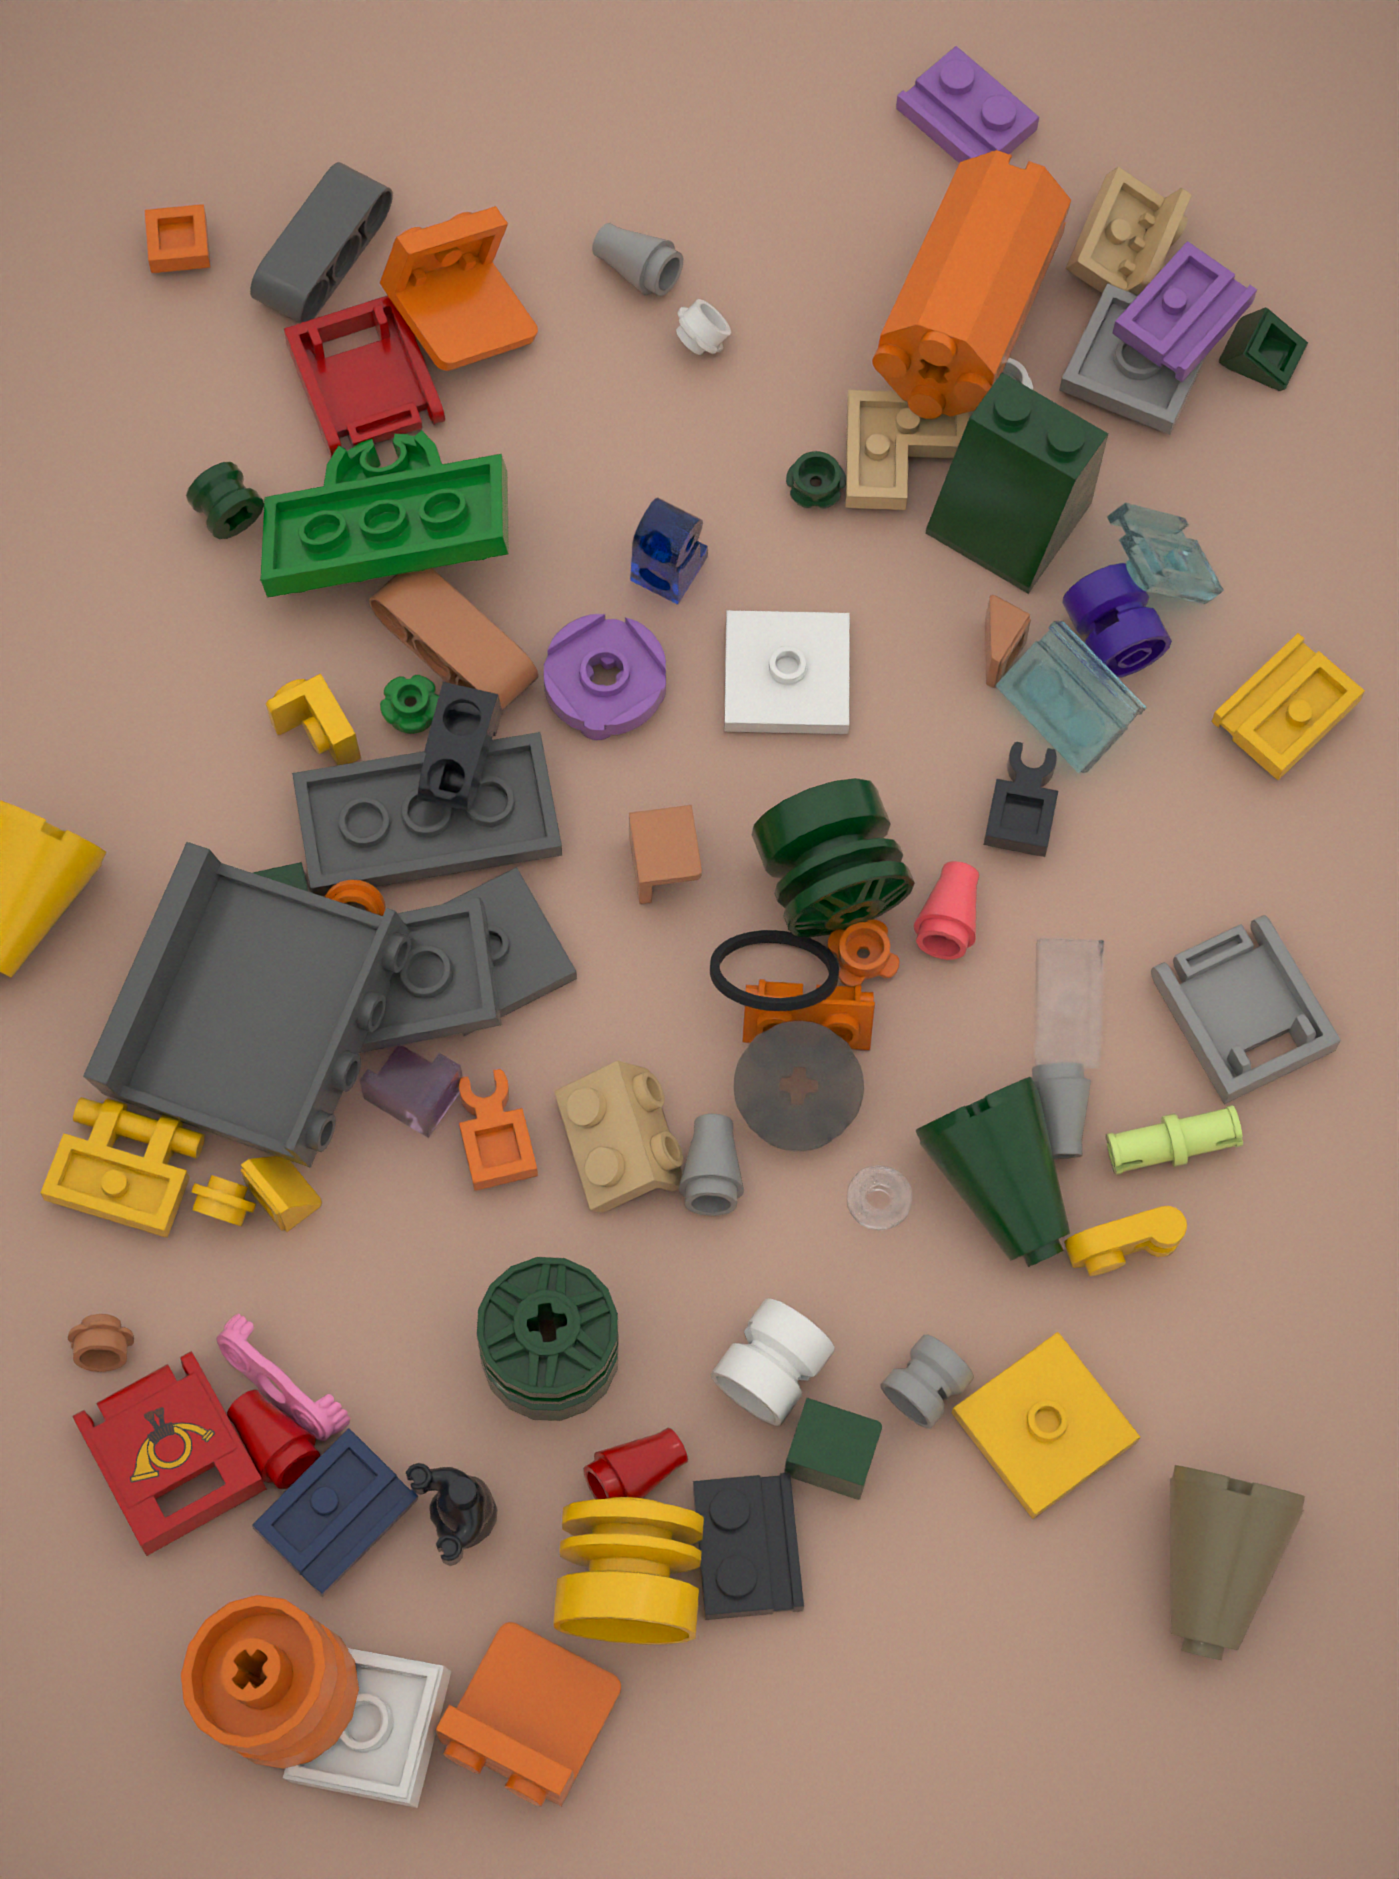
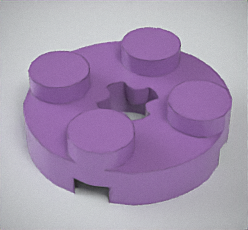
[544,614,666,740]

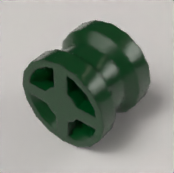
[186,462,264,539]

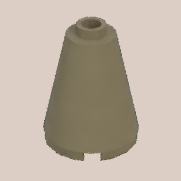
[1170,1465,1305,1661]

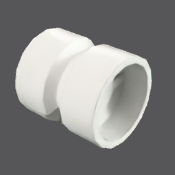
[711,1298,835,1426]

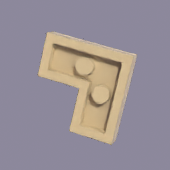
[845,390,969,510]

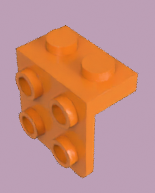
[380,206,538,371]
[436,1622,621,1807]

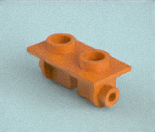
[742,979,875,1050]

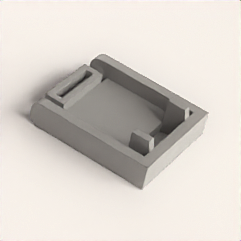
[1151,915,1341,1104]

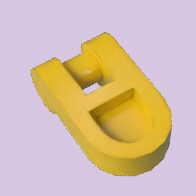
[1064,1206,1187,1276]

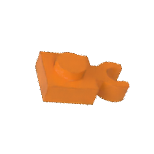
[459,1069,538,1191]

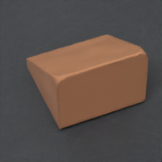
[985,594,1031,688]

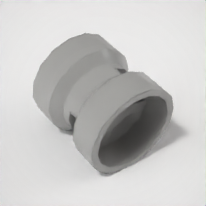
[880,1335,974,1429]

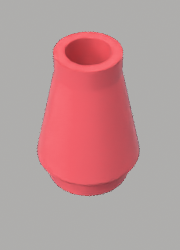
[914,861,979,960]

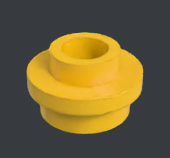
[191,1175,256,1227]

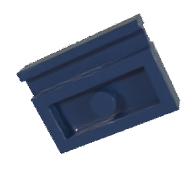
[252,1428,418,1597]

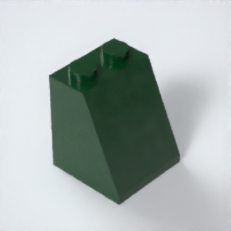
[925,372,1109,594]

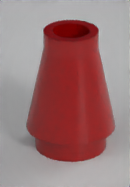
[227,1389,320,1490]
[583,1427,688,1499]

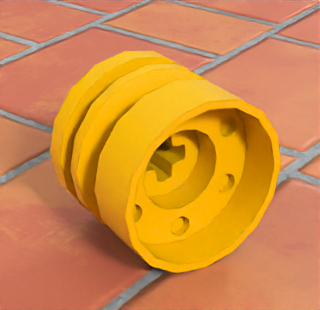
[553,1497,704,1645]

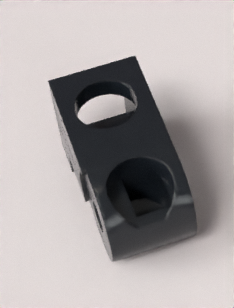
[418,682,503,811]

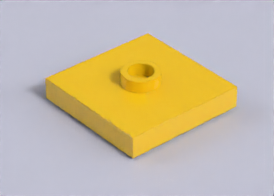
[951,1332,1140,1519]

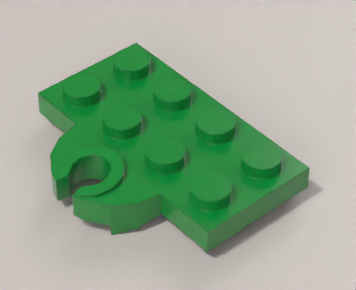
[260,430,509,598]

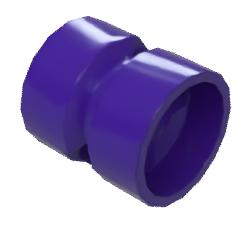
[1062,563,1172,680]

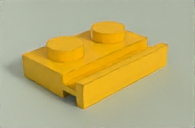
[1211,633,1365,780]

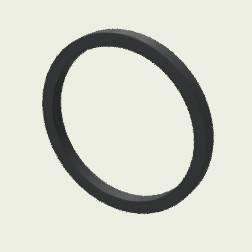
[710,930,839,1011]

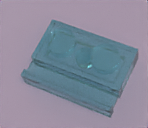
[1107,502,1224,604]
[996,621,1147,773]

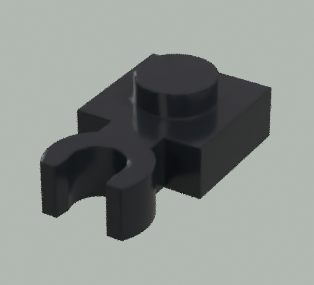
[983,742,1058,857]

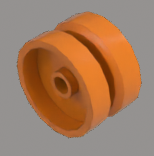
[181,1595,359,1769]

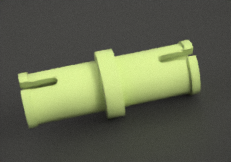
[1106,1105,1243,1175]

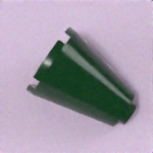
[916,1077,1070,1267]

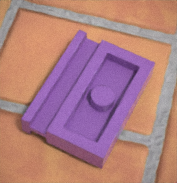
[896,46,1039,163]
[1112,241,1257,382]

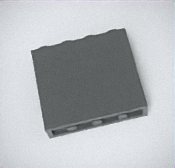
[83,842,411,1168]

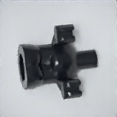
[406,1463,498,1566]

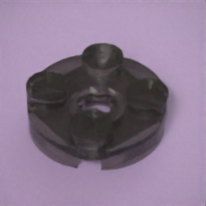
[734,1020,864,1151]

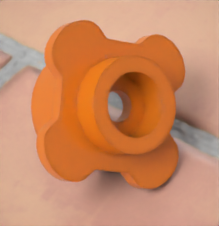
[827,919,900,987]

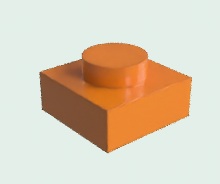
[145,204,211,273]

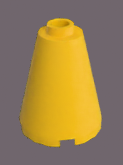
[0,800,107,978]

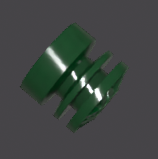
[751,778,915,938]
[477,1257,619,1421]

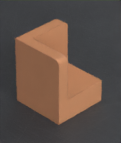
[629,805,702,904]

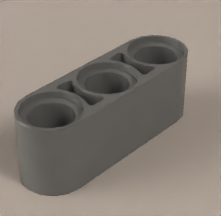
[250,162,393,323]

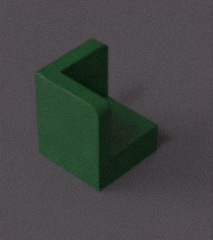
[784,1398,882,1500]

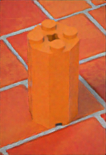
[872,150,1071,419]

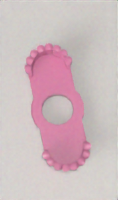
[216,1313,351,1441]

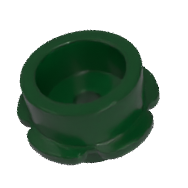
[786,451,846,509]

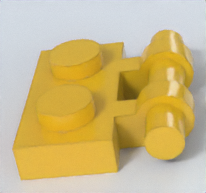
[40,1097,205,1238]

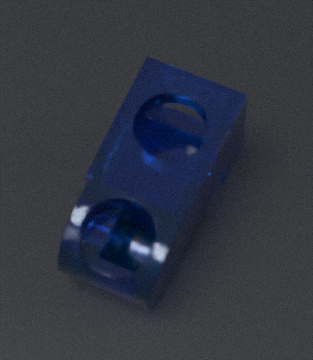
[630,498,708,605]

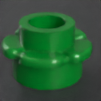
[380,675,439,734]

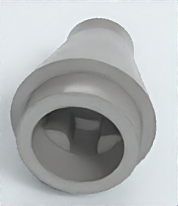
[592,223,683,296]
[1032,1062,1091,1159]
[679,1114,744,1216]

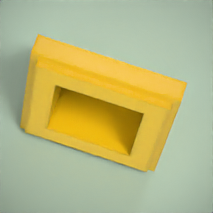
[240,1156,322,1232]

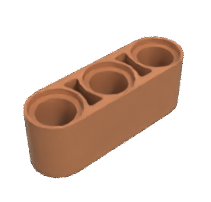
[369,568,539,711]

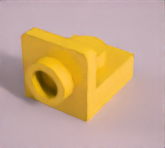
[265,673,361,765]

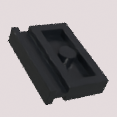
[693,1472,804,1620]

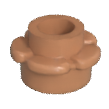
[68,1314,134,1372]

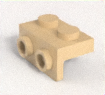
[1065,166,1192,295]
[554,1060,683,1213]

